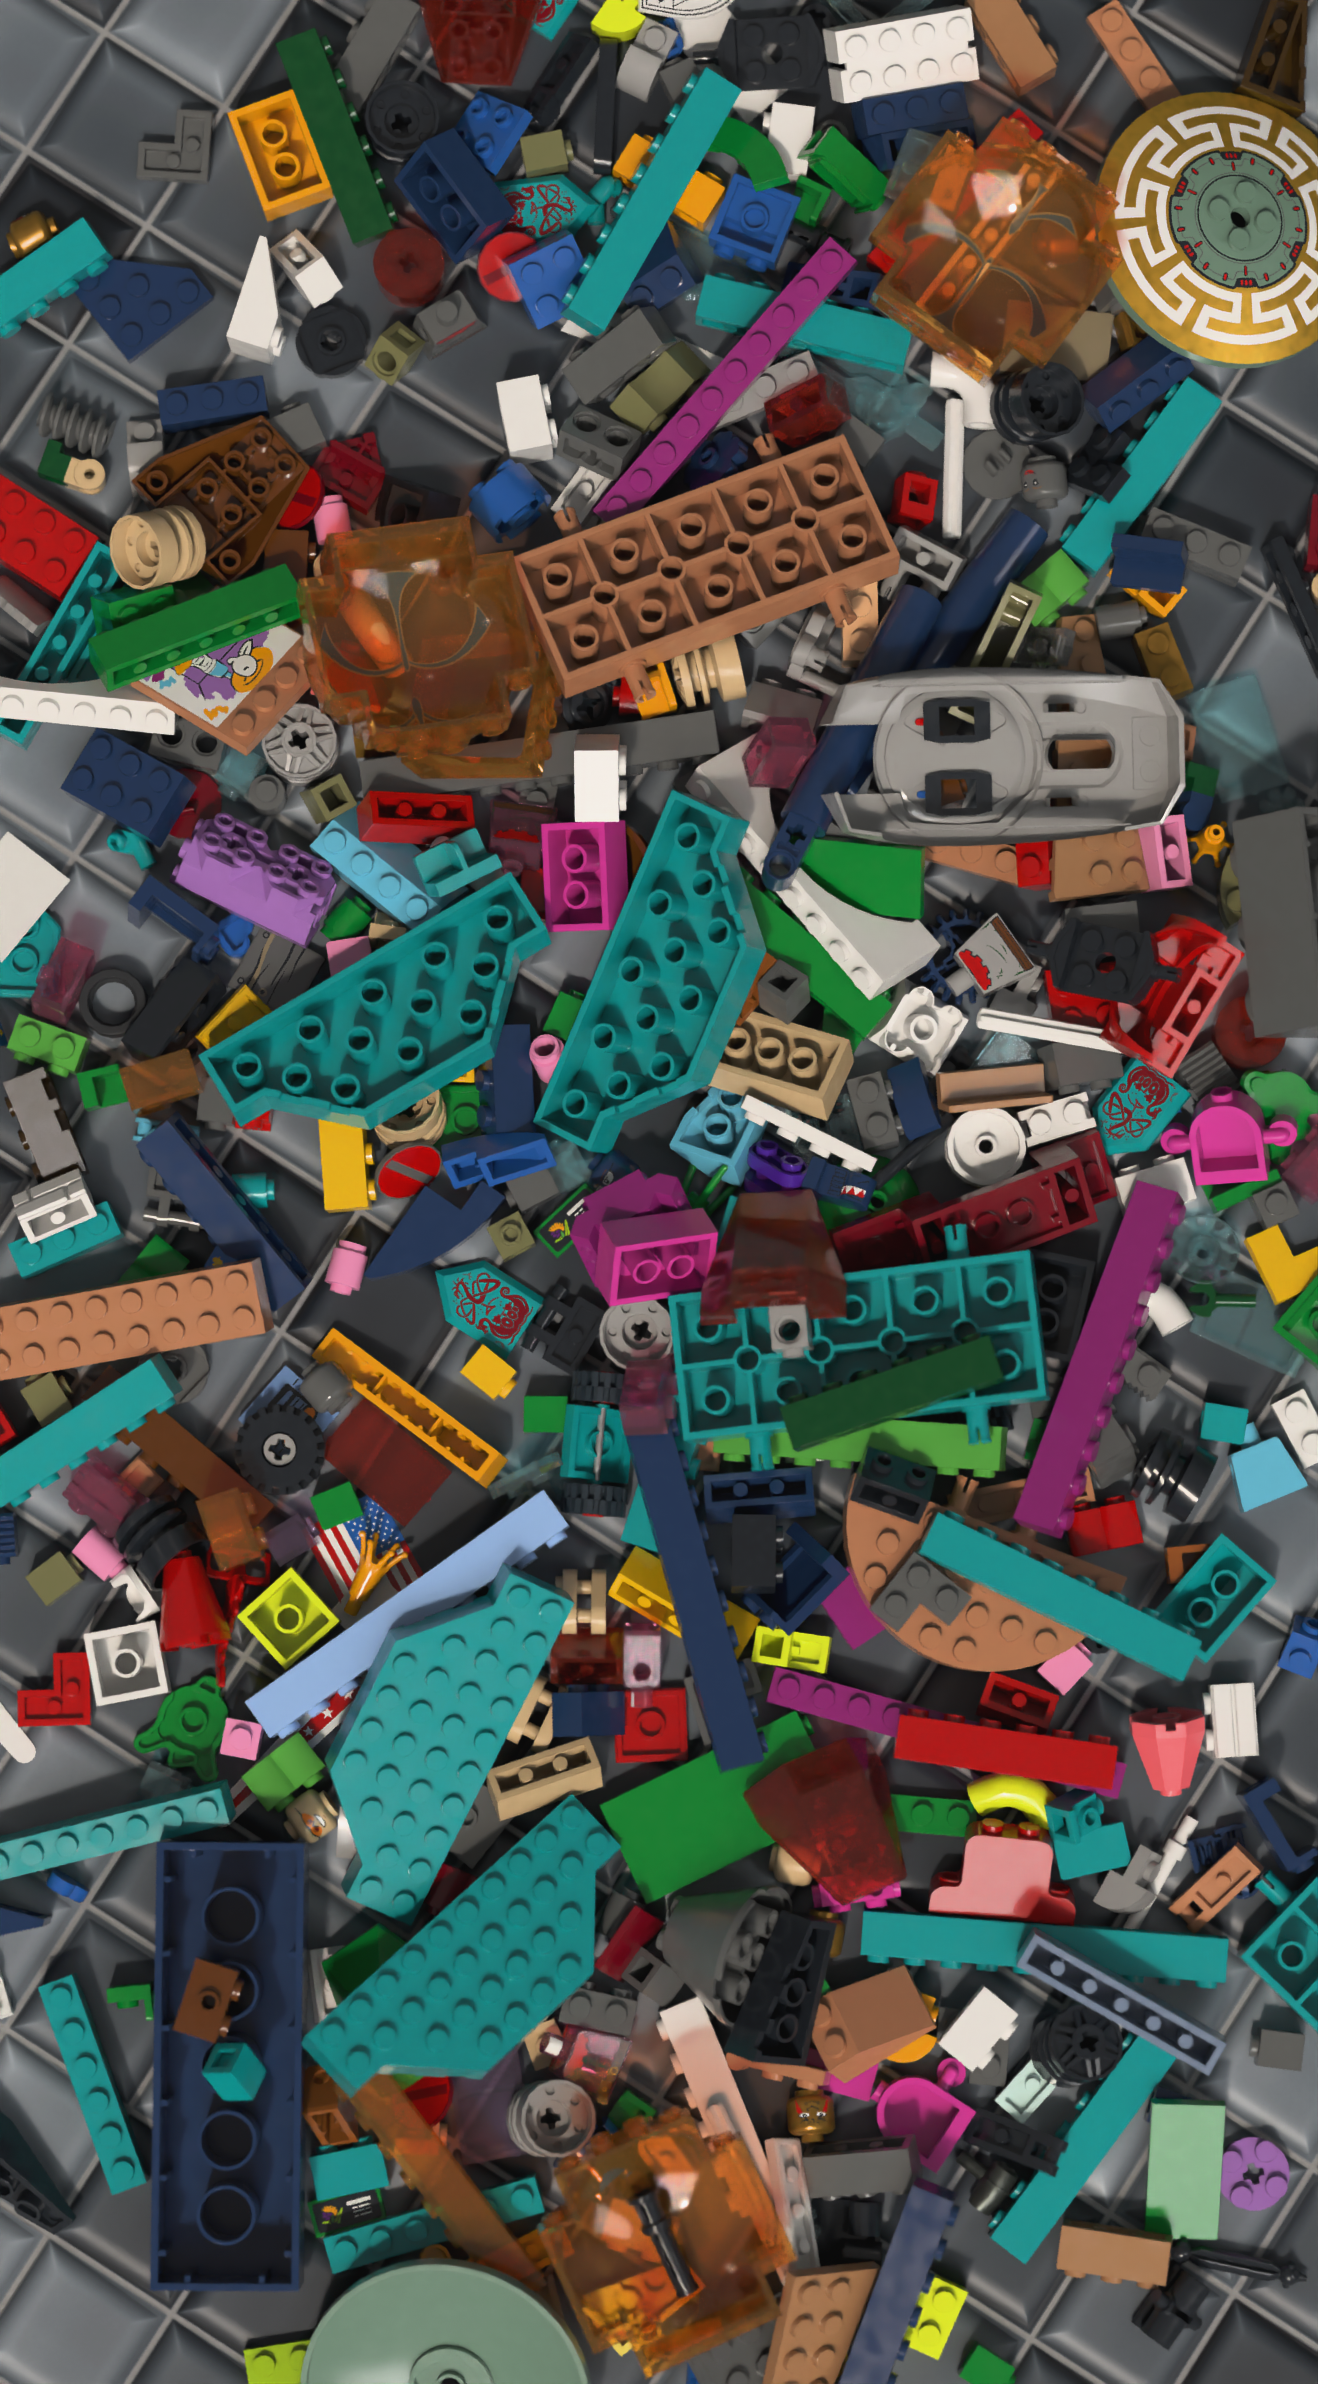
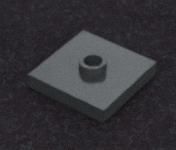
[449,1784,514,1869]

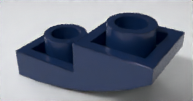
[887,1056,942,1140]

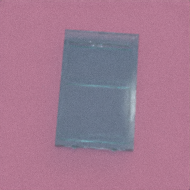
[1186,674,1290,804]
[1189,1265,1304,1378]

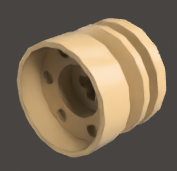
[109,505,206,590]
[670,635,747,711]
[374,1090,447,1150]

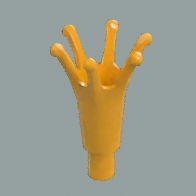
[1187,821,1234,868]
[344,1531,408,1616]

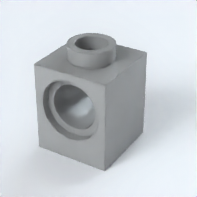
[768,1302,813,1359]

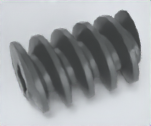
[36,392,116,459]

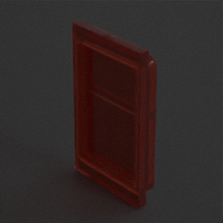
[325,1398,452,1527]

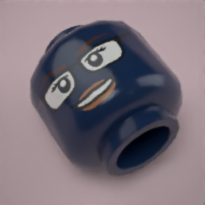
[587,1149,641,1191]

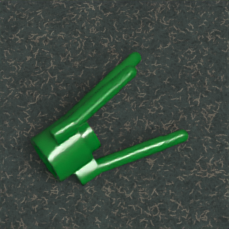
[682,1163,751,1218]

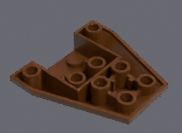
[131,415,310,586]

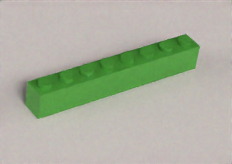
[713,1420,1008,1478]

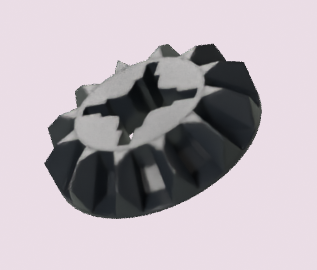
[559,684,613,730]

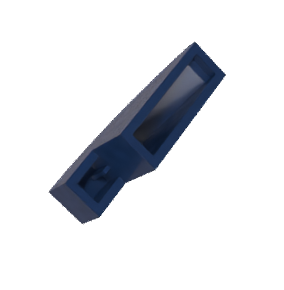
[364,1181,506,1281]

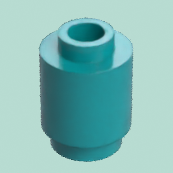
[232,1172,275,1208]

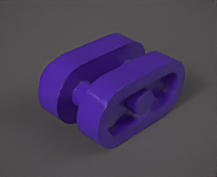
[743,1140,809,1213]

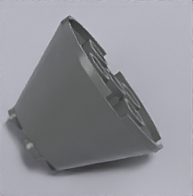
[656,1885,793,2027]

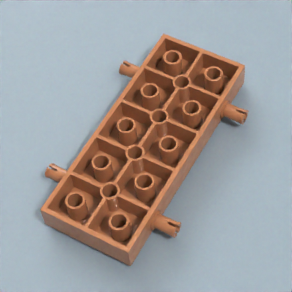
[510,433,900,703]

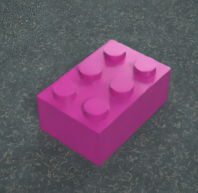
[541,820,628,932]
[595,1208,718,1306]

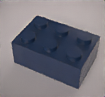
[394,128,516,265]
[60,727,197,848]

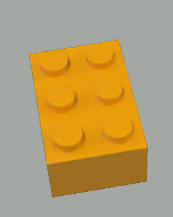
[227,89,334,222]

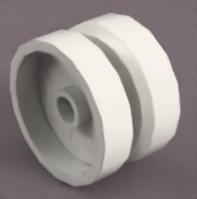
[944,1108,1026,1188]

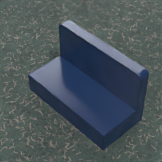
[1110,533,1189,595]

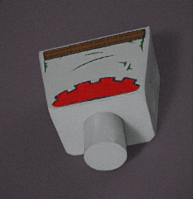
[944,913,1037,998]

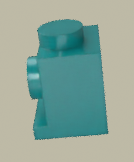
[1044,1788,1104,1845]

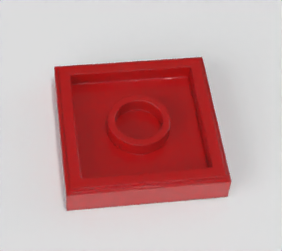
[613,1688,688,1763]

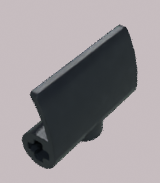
[811,2198,882,2314]

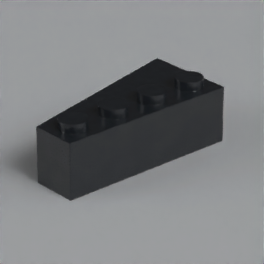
[724,1910,837,2067]

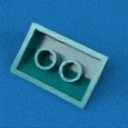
[1155,1533,1277,1665]

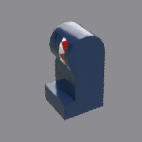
[801,1156,877,1211]

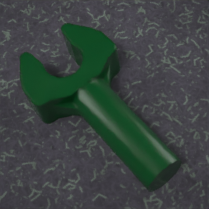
[1188,1281,1256,1318]

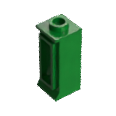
[797,126,892,214]

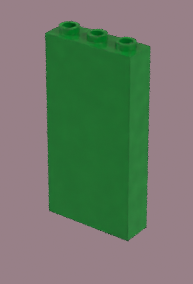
[599,1710,846,1905]

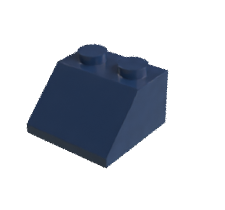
[623,220,705,312]

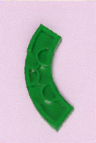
[708,117,790,192]

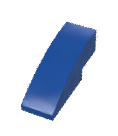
[441,1132,557,1189]

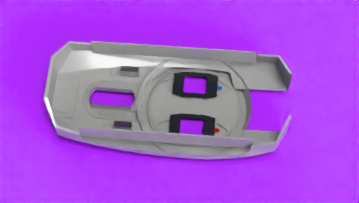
[819,667,1185,846]

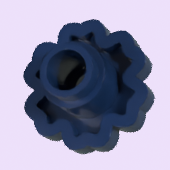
[683,431,748,491]

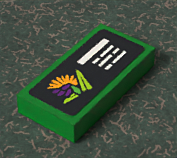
[533,1183,594,1259]
[307,2188,387,2238]

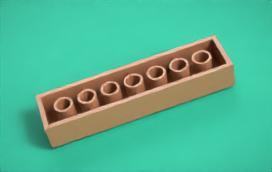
[0,1257,274,1381]

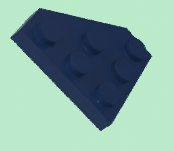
[74,259,214,364]

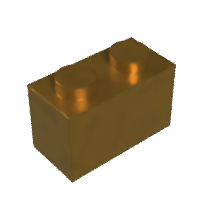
[1131,622,1194,701]

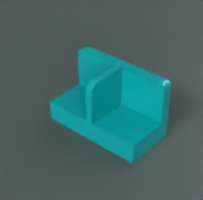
[413,828,503,897]
[1052,1821,1132,1880]

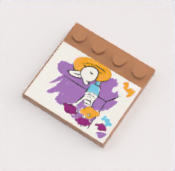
[130,584,332,756]

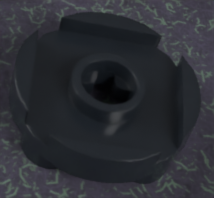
[295,306,367,379]

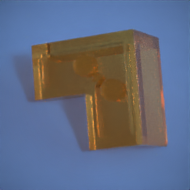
[119,1049,204,1117]

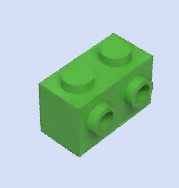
[7,1014,91,1078]

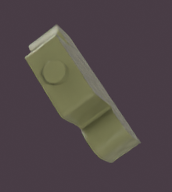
[948,579,1043,725]

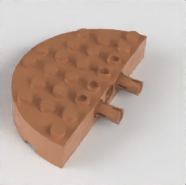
[842,1473,1127,1672]

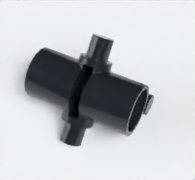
[1131,2262,1211,2350]

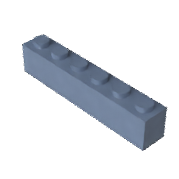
[1015,1926,1227,2076]

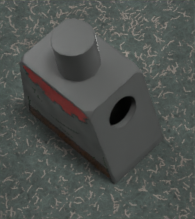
[411,289,487,361]

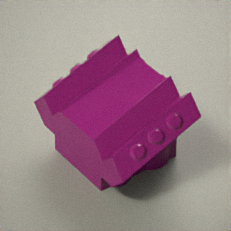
[570,1169,692,1288]

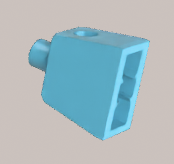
[1227,1422,1308,1513]

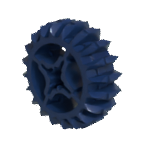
[917,908,990,1005]

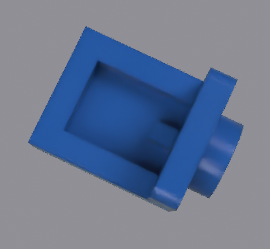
[1277,1615,1318,1679]

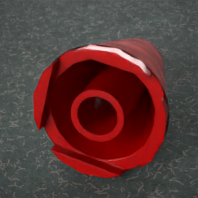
[159,1550,232,1652]

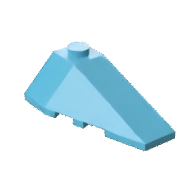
[670,1087,774,1187]

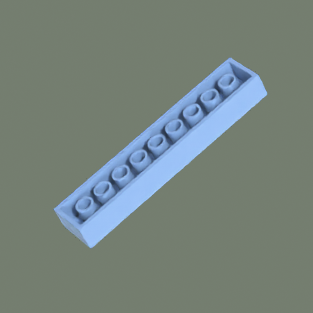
[245,1490,569,1739]

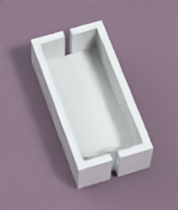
[823,5,979,104]

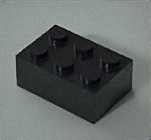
[1024,1248,1096,1375]

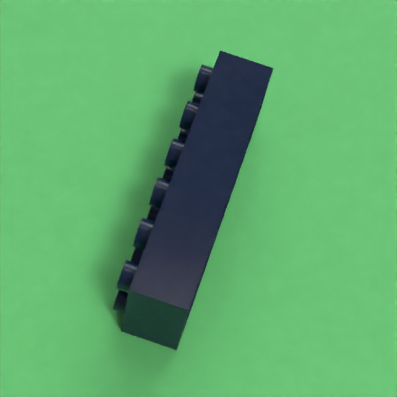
[150,1840,310,2292]

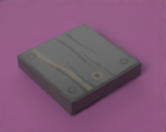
[228,928,326,1011]

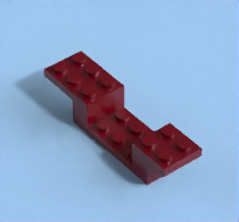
[829,1127,1118,1274]

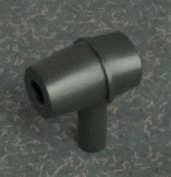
[956,2150,1018,2216]

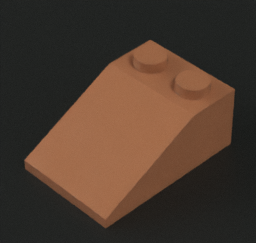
[812,1965,937,2083]

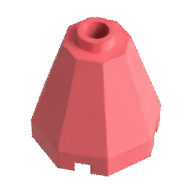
[1129,1706,1205,1796]

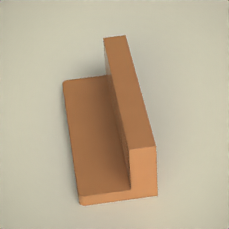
[936,1062,1053,1113]

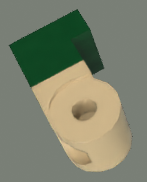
[37,439,107,495]

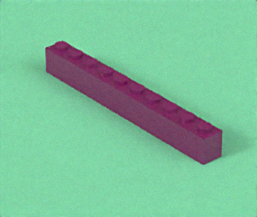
[592,237,858,522]
[1013,1180,1186,1539]
[765,1666,1127,1799]

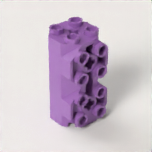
[169,813,337,949]

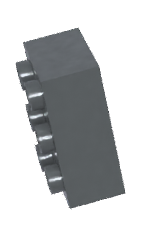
[1230,806,1318,1038]

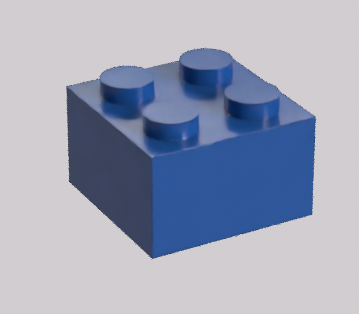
[502,229,584,330]

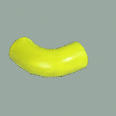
[967,1773,1064,1830]

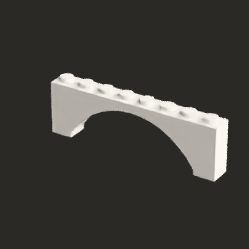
[0,676,179,735]
[685,733,941,1001]

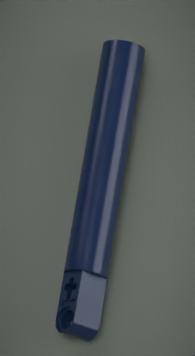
[847,508,1048,794]
[761,585,943,891]

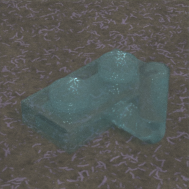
[487,1452,566,1501]

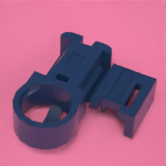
[1187,1823,1260,1899]

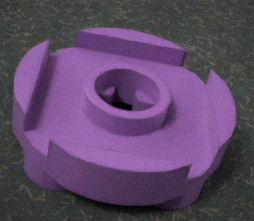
[1220,2136,1290,2211]

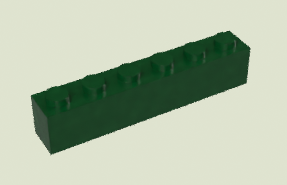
[275,27,399,248]
[779,1332,1006,1452]

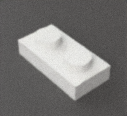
[1270,1389,1318,1469]

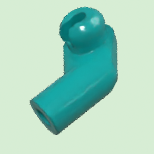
[587,175,623,226]
[107,829,157,871]

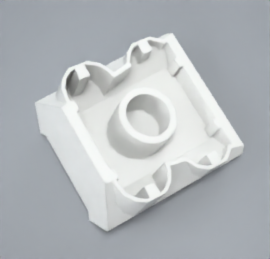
[868,978,969,1078]

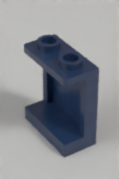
[128,875,220,966]
[740,1522,850,1636]
[1235,1776,1318,1874]

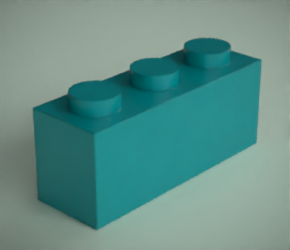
[7,1201,125,1280]

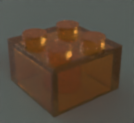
[196,1487,270,1572]

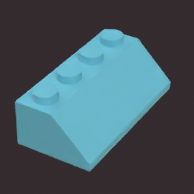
[310,801,469,932]

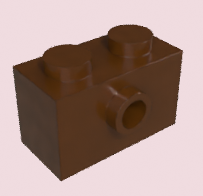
[173,1956,245,2043]

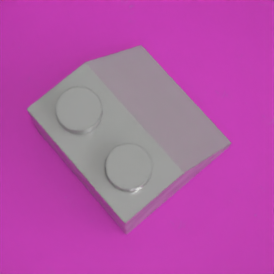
[741,678,822,747]

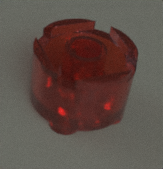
[373,228,446,308]
[1211,996,1286,1071]

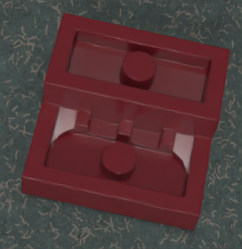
[594,1905,665,1983]

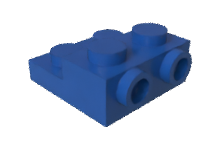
[708,173,801,273]

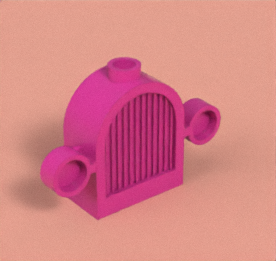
[1160,1086,1298,1186]
[870,2057,976,2174]

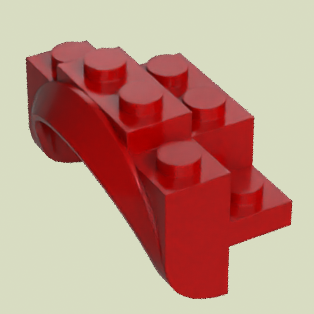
[1099,913,1245,1079]

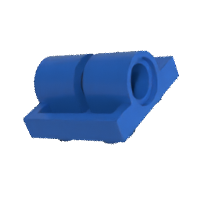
[454,91,533,176]

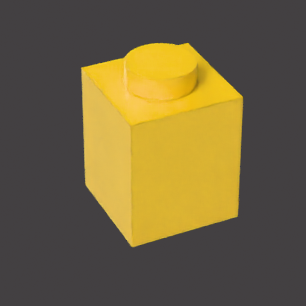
[460,1344,518,1401]

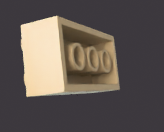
[708,1011,854,1121]

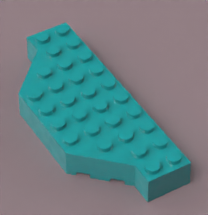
[533,790,767,1154]
[198,871,552,1130]
[324,1563,575,1925]
[301,1794,621,2098]

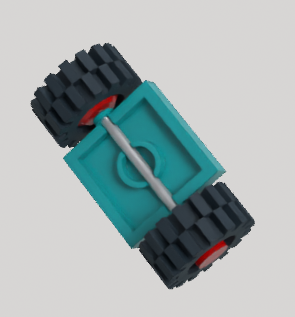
[560,1371,638,1518]

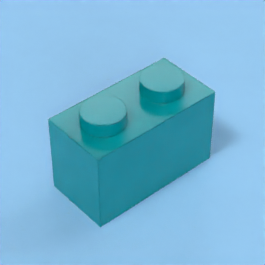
[309,2135,391,2201]

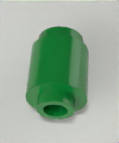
[320,895,372,941]

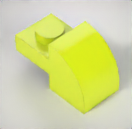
[591,0,646,42]
[751,1626,832,1674]

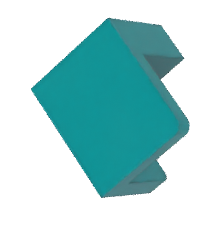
[1197,1402,1249,1445]
[202,2043,266,2101]

